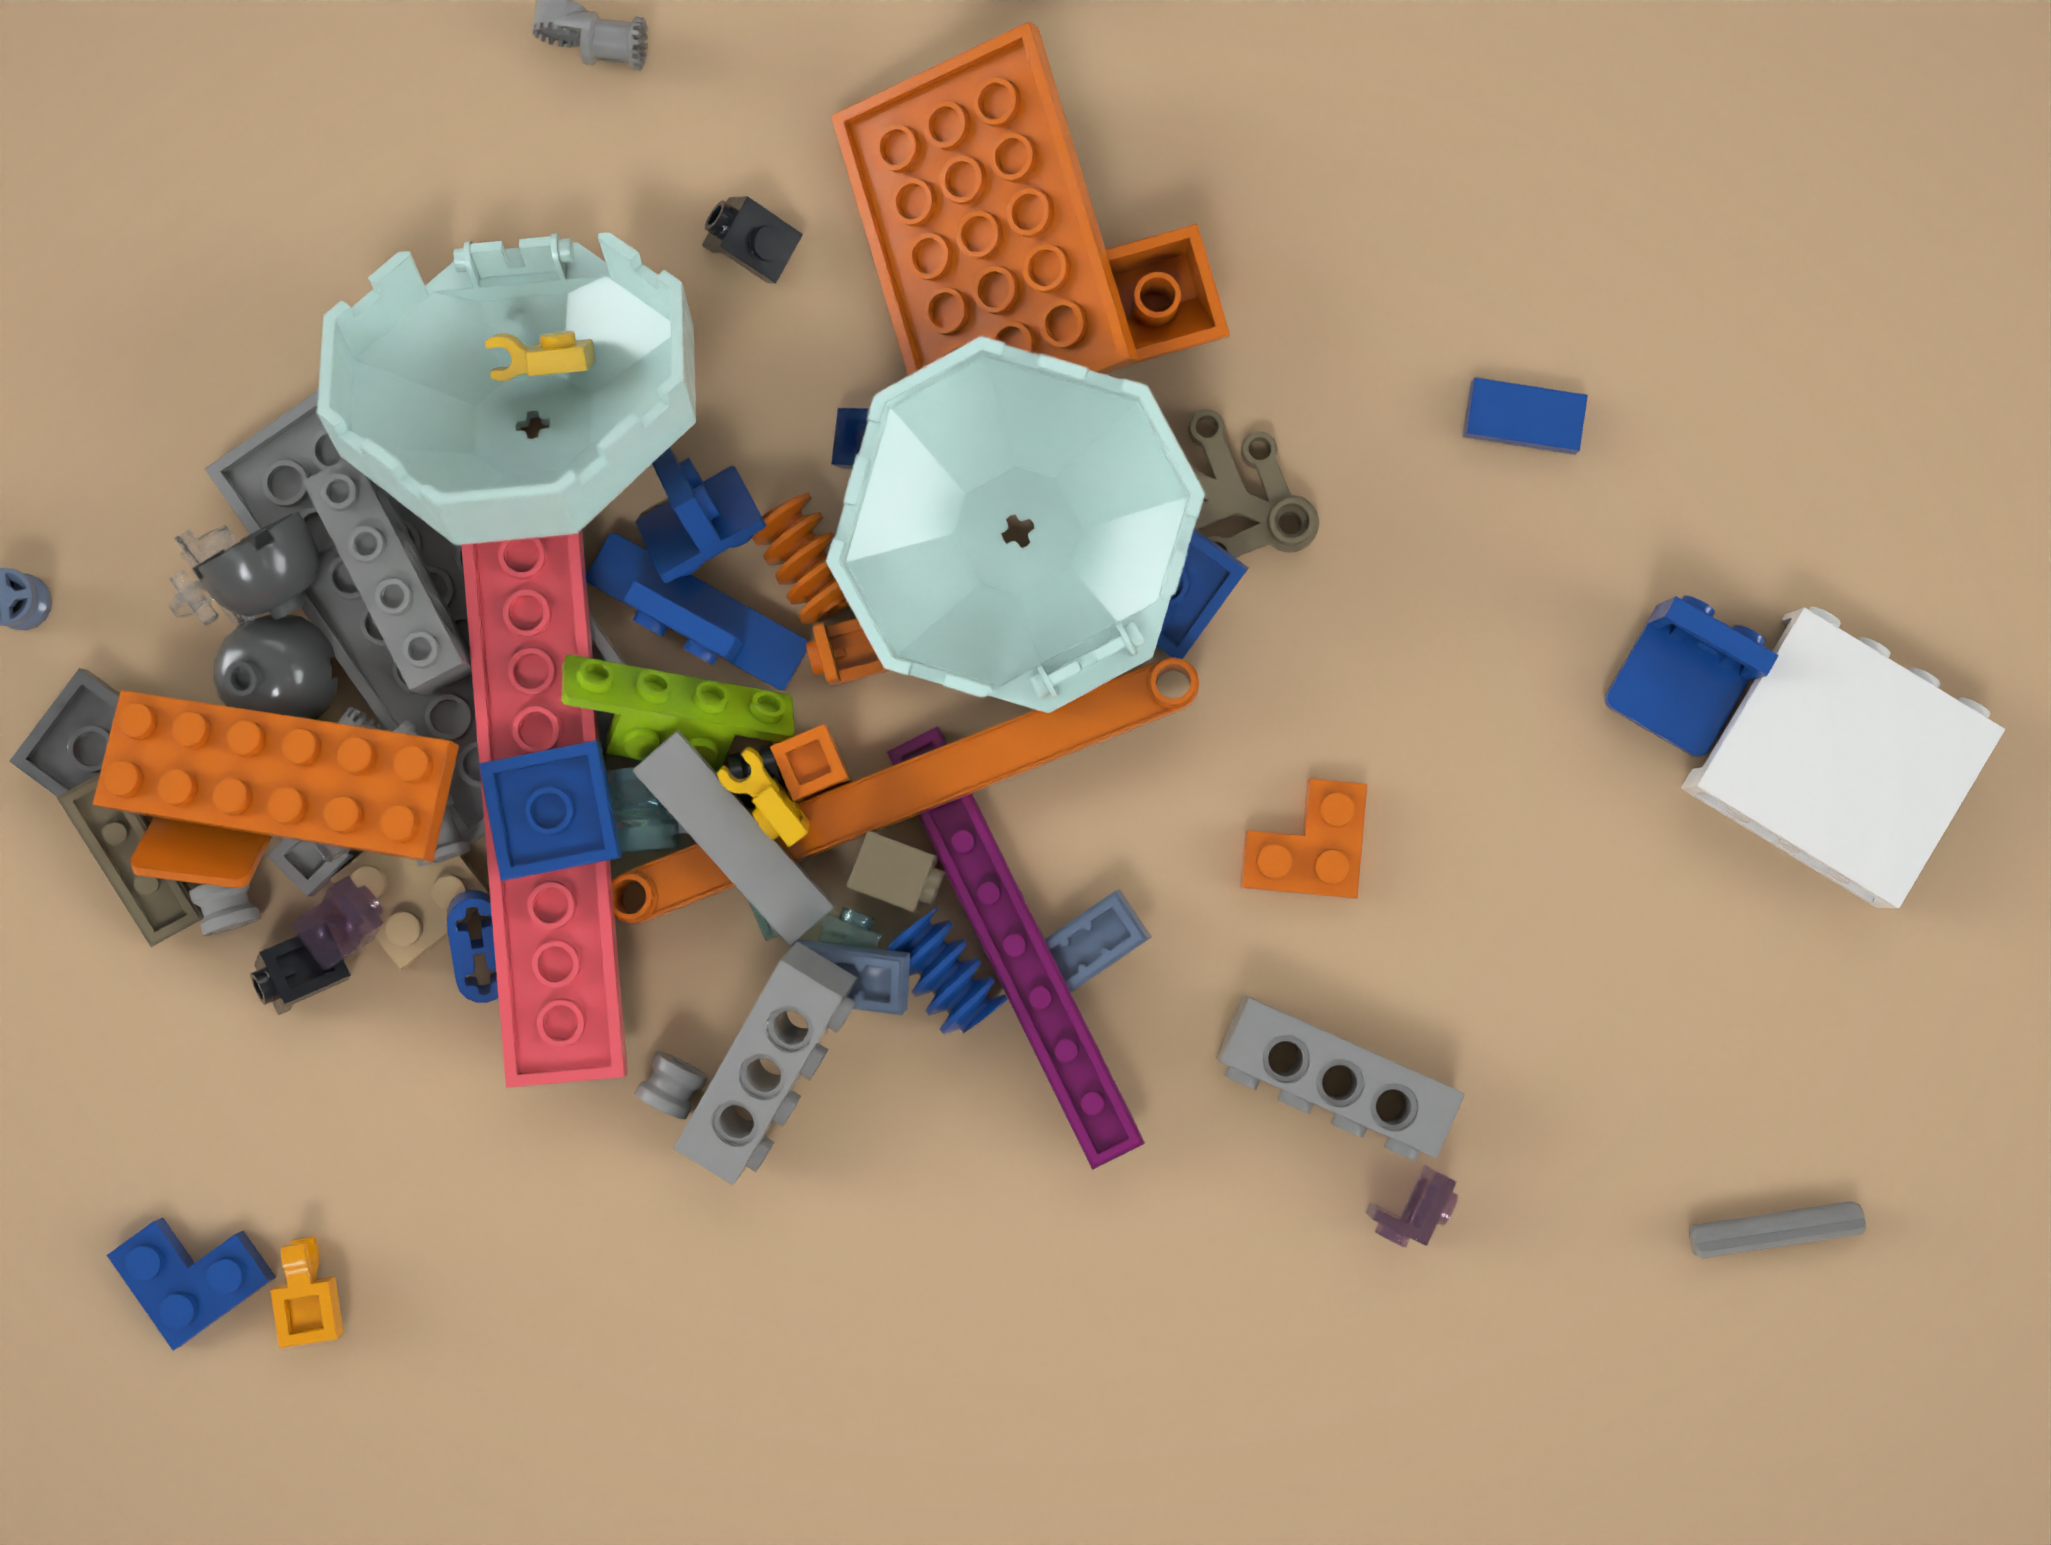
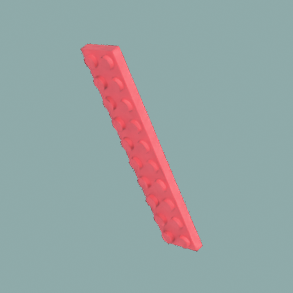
[461,529,628,1088]

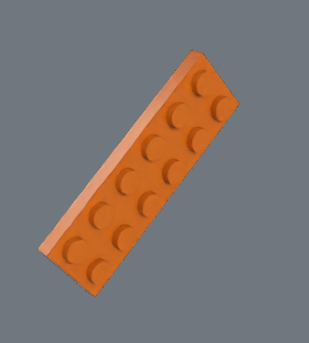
[92,690,459,863]

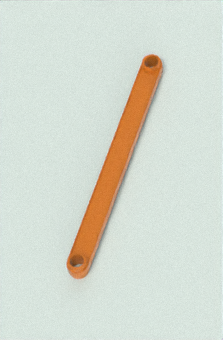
[612,657,1200,924]

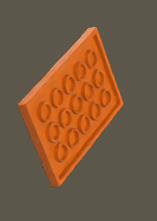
[831,21,1139,376]

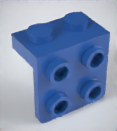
[1605,595,1779,757]

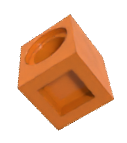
[770,724,852,803]

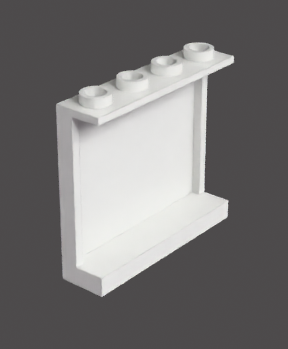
[1681,607,2005,909]

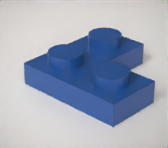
[107,1218,277,1351]

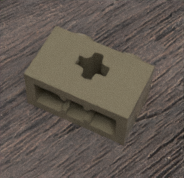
[846,830,945,912]

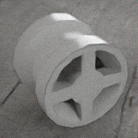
[189,882,261,936]
[635,1051,708,1120]

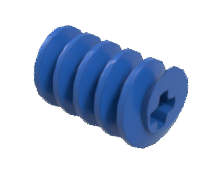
[886,906,1008,1034]

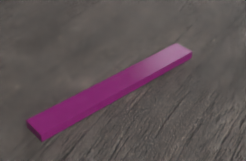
[887,726,1145,1170]

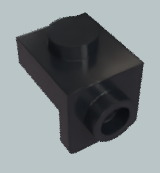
[702,196,803,284]

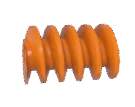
[752,492,850,624]

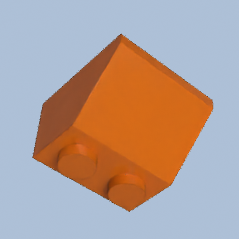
[1106,224,1230,369]

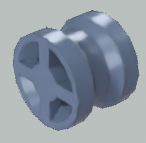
[0,568,52,630]

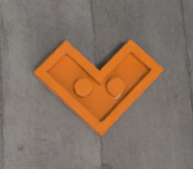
[1240,778,1368,899]

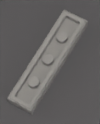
[632,730,834,946]

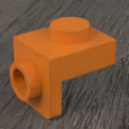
[806,618,891,687]

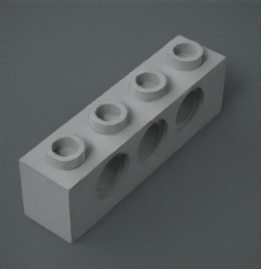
[302,459,472,697]
[673,942,857,1185]
[1216,995,1465,1162]

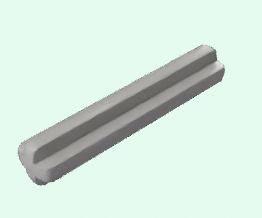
[1689,1201,1866,1258]

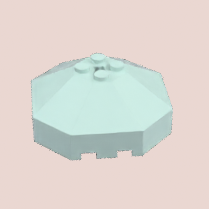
[317,232,696,545]
[826,336,1205,713]

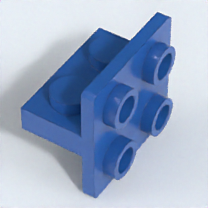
[636,447,766,583]

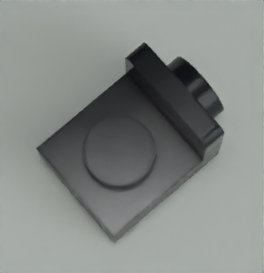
[250,924,351,1015]

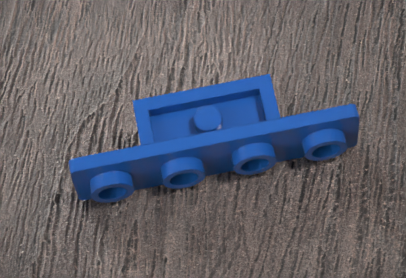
[586,533,809,691]

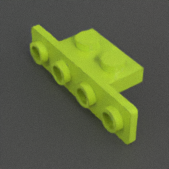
[561,654,795,772]

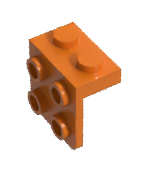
[130,817,272,888]

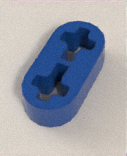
[447,890,499,1003]

